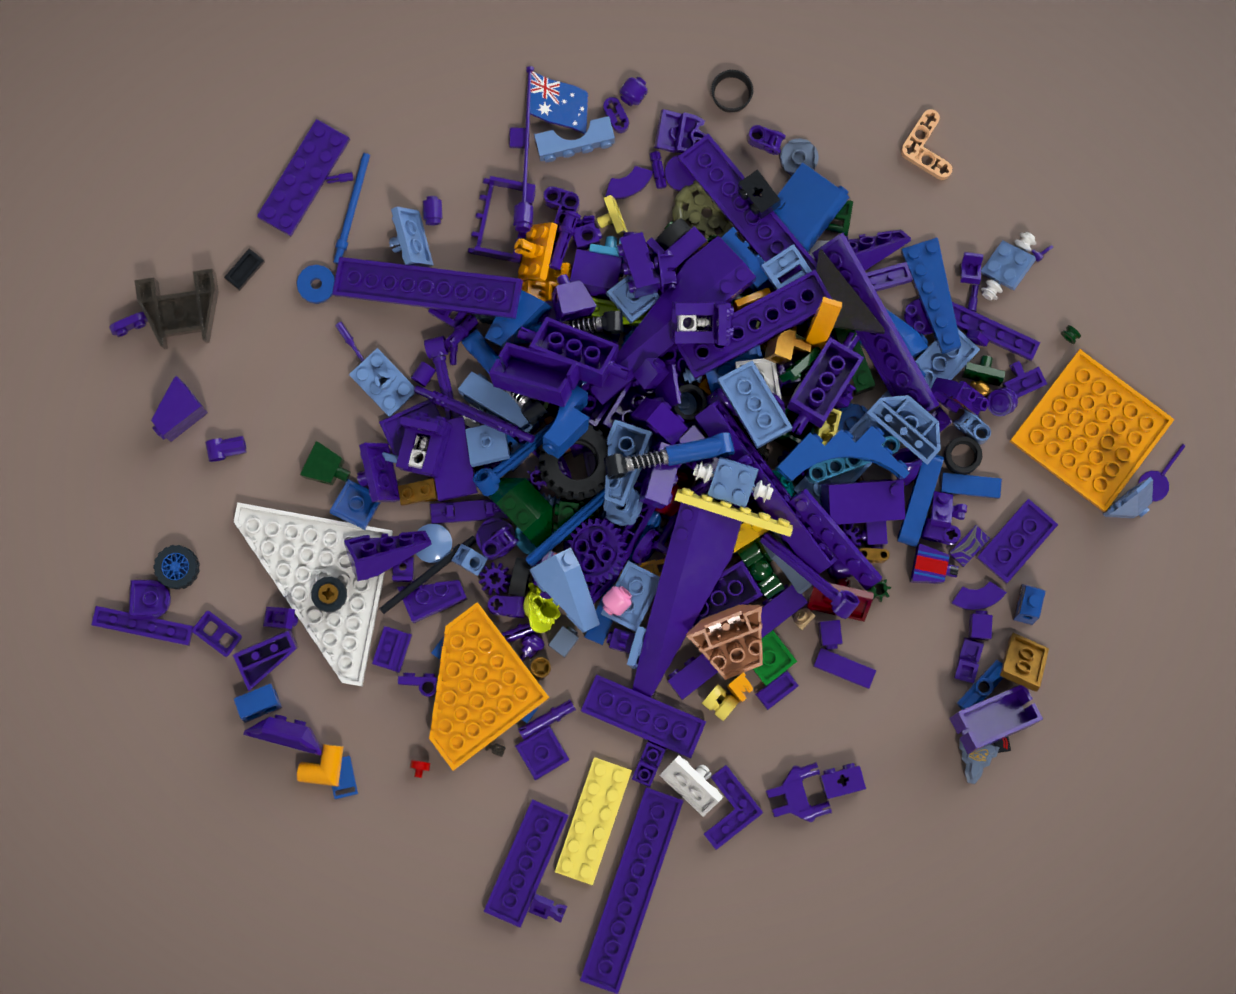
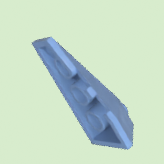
[605,420,655,507]
[1103,477,1153,518]

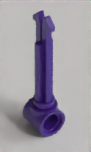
[424,335,461,420]

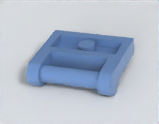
[761,244,812,291]

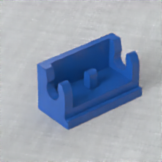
[234,683,282,723]

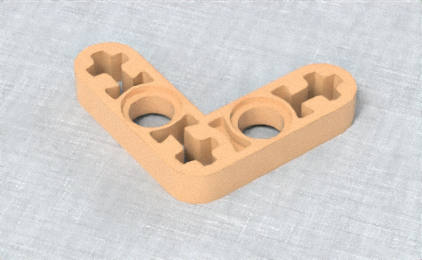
[901,109,952,180]

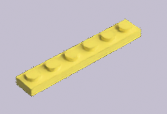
[675,488,793,537]

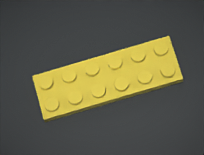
[555,757,632,885]

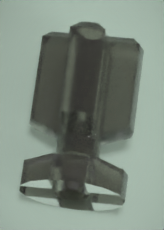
[485,742,506,757]

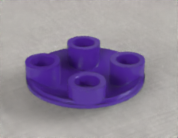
[904,299,933,335]

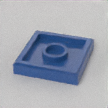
[330,479,381,530]

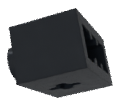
[738,169,780,219]

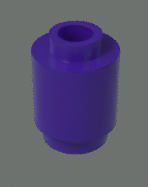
[422,196,443,225]

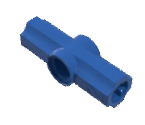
[956,660,1004,710]

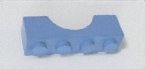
[534,116,615,162]

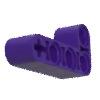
[544,186,580,256]

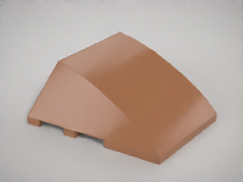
[686,605,763,680]

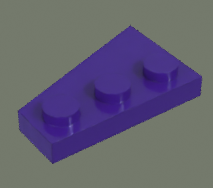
[397,580,467,624]

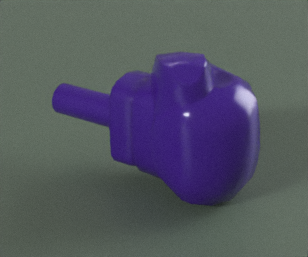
[519,634,545,661]

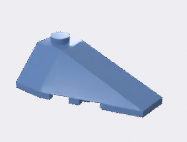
[530,548,600,633]

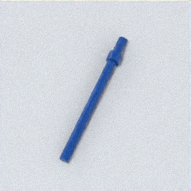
[333,153,370,264]

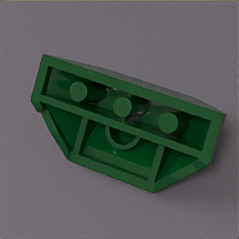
[488,478,553,548]

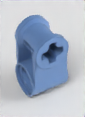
[953,410,991,444]

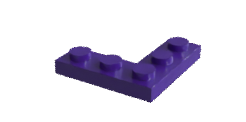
[704,765,763,850]

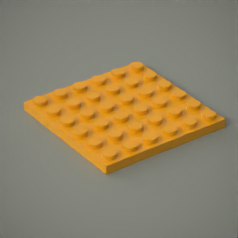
[1009,349,1175,512]

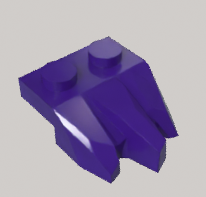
[654,109,707,153]

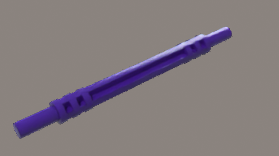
[414,385,535,443]

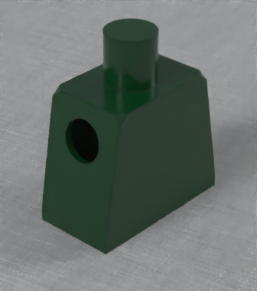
[300,441,351,485]

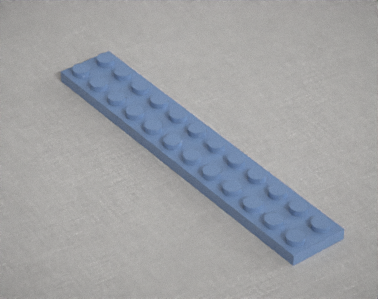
[794,329,980,507]

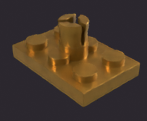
[1000,632,1049,692]

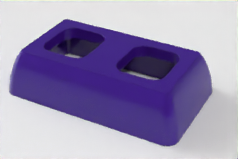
[192,611,242,657]

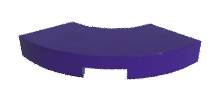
[605,166,653,199]
[951,582,1007,610]

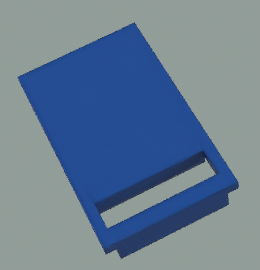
[332,756,358,799]

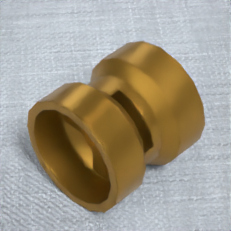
[530,657,551,678]

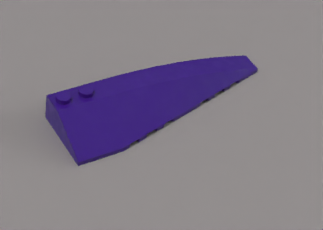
[590,236,756,405]

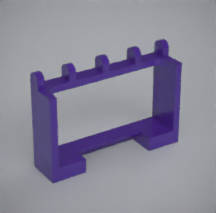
[468,176,536,264]

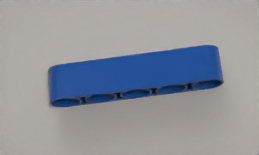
[897,454,944,547]

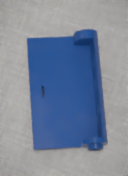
[774,162,850,252]

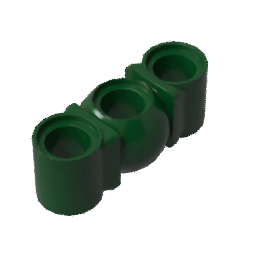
[737,540,785,599]

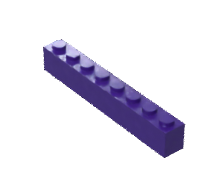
[667,584,808,700]

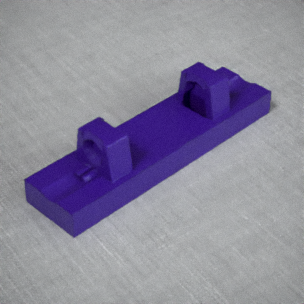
[430,499,509,524]

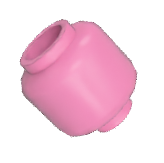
[602,586,632,616]

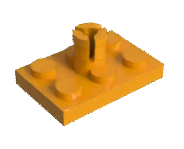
[514,222,558,282]

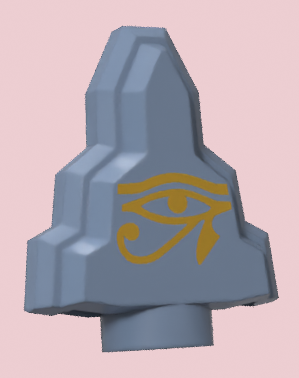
[959,740,1000,784]

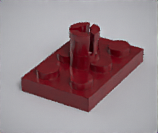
[807,578,874,622]

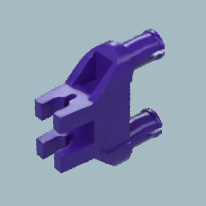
[766,762,832,823]

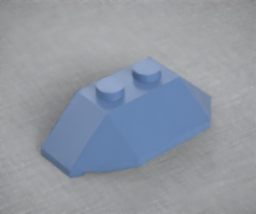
[867,395,941,465]

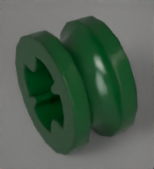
[1061,325,1081,344]

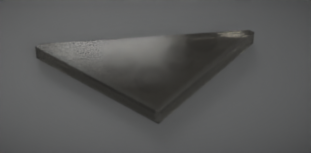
[809,250,885,334]

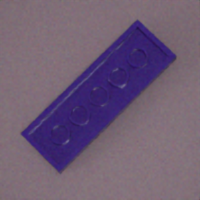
[257,119,350,237]
[581,674,706,759]
[483,799,569,928]

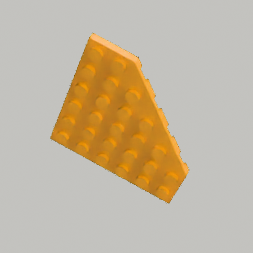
[429,602,550,771]

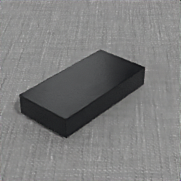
[224,249,265,291]

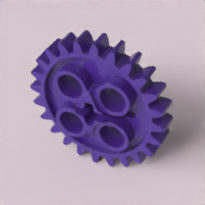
[566,518,628,584]

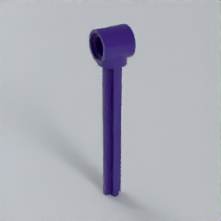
[760,533,860,619]

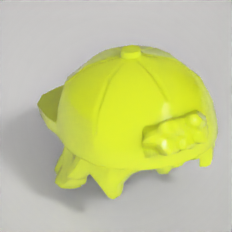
[523,583,561,633]

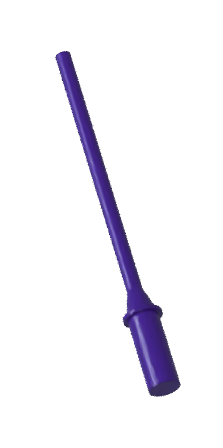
[335,322,364,362]

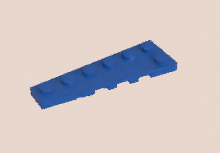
[901,237,961,354]

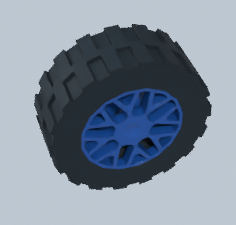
[153,545,200,590]

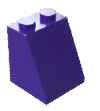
[151,376,208,442]

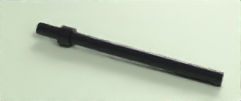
[379,535,476,614]

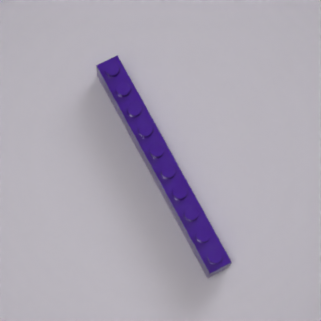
[695,399,837,574]

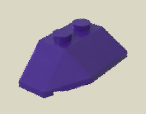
[243,714,322,756]

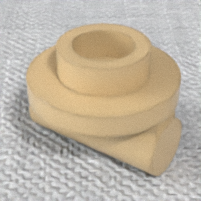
[793,608,815,630]

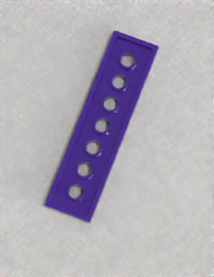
[676,270,833,379]

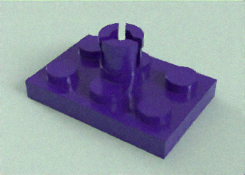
[357,443,400,502]

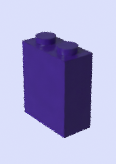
[570,249,624,299]

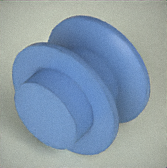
[683,367,702,384]

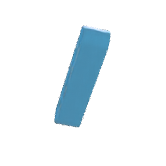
[806,436,900,484]

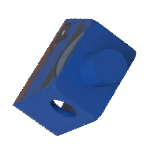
[1013,584,1045,625]

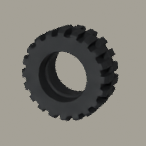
[539,425,608,501]

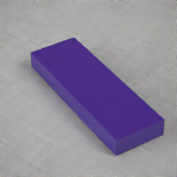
[813,648,876,689]

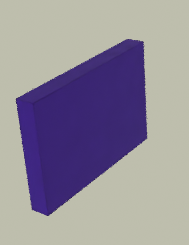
[379,399,441,456]

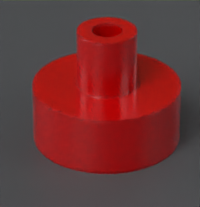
[410,760,431,778]

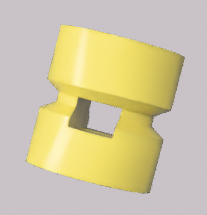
[702,684,739,721]

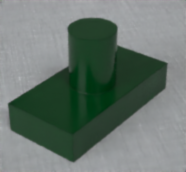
[962,355,1006,387]

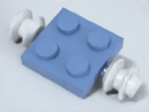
[981,232,1036,301]
[693,457,773,508]

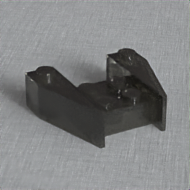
[134,269,219,349]

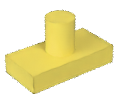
[597,195,628,236]

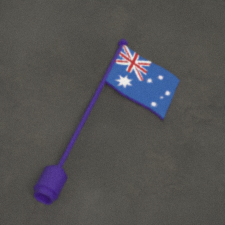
[513,66,588,232]

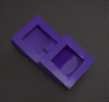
[954,637,984,683]

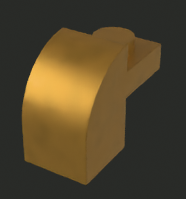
[764,330,812,365]

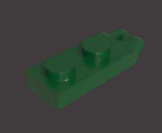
[778,347,821,383]

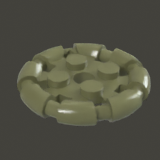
[672,180,736,244]

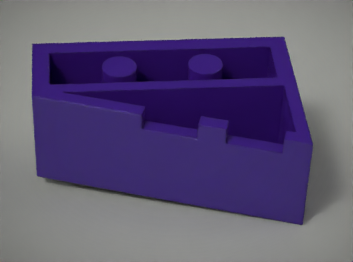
[616,232,660,298]

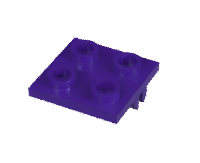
[632,364,681,407]

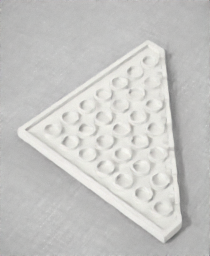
[234,502,393,687]

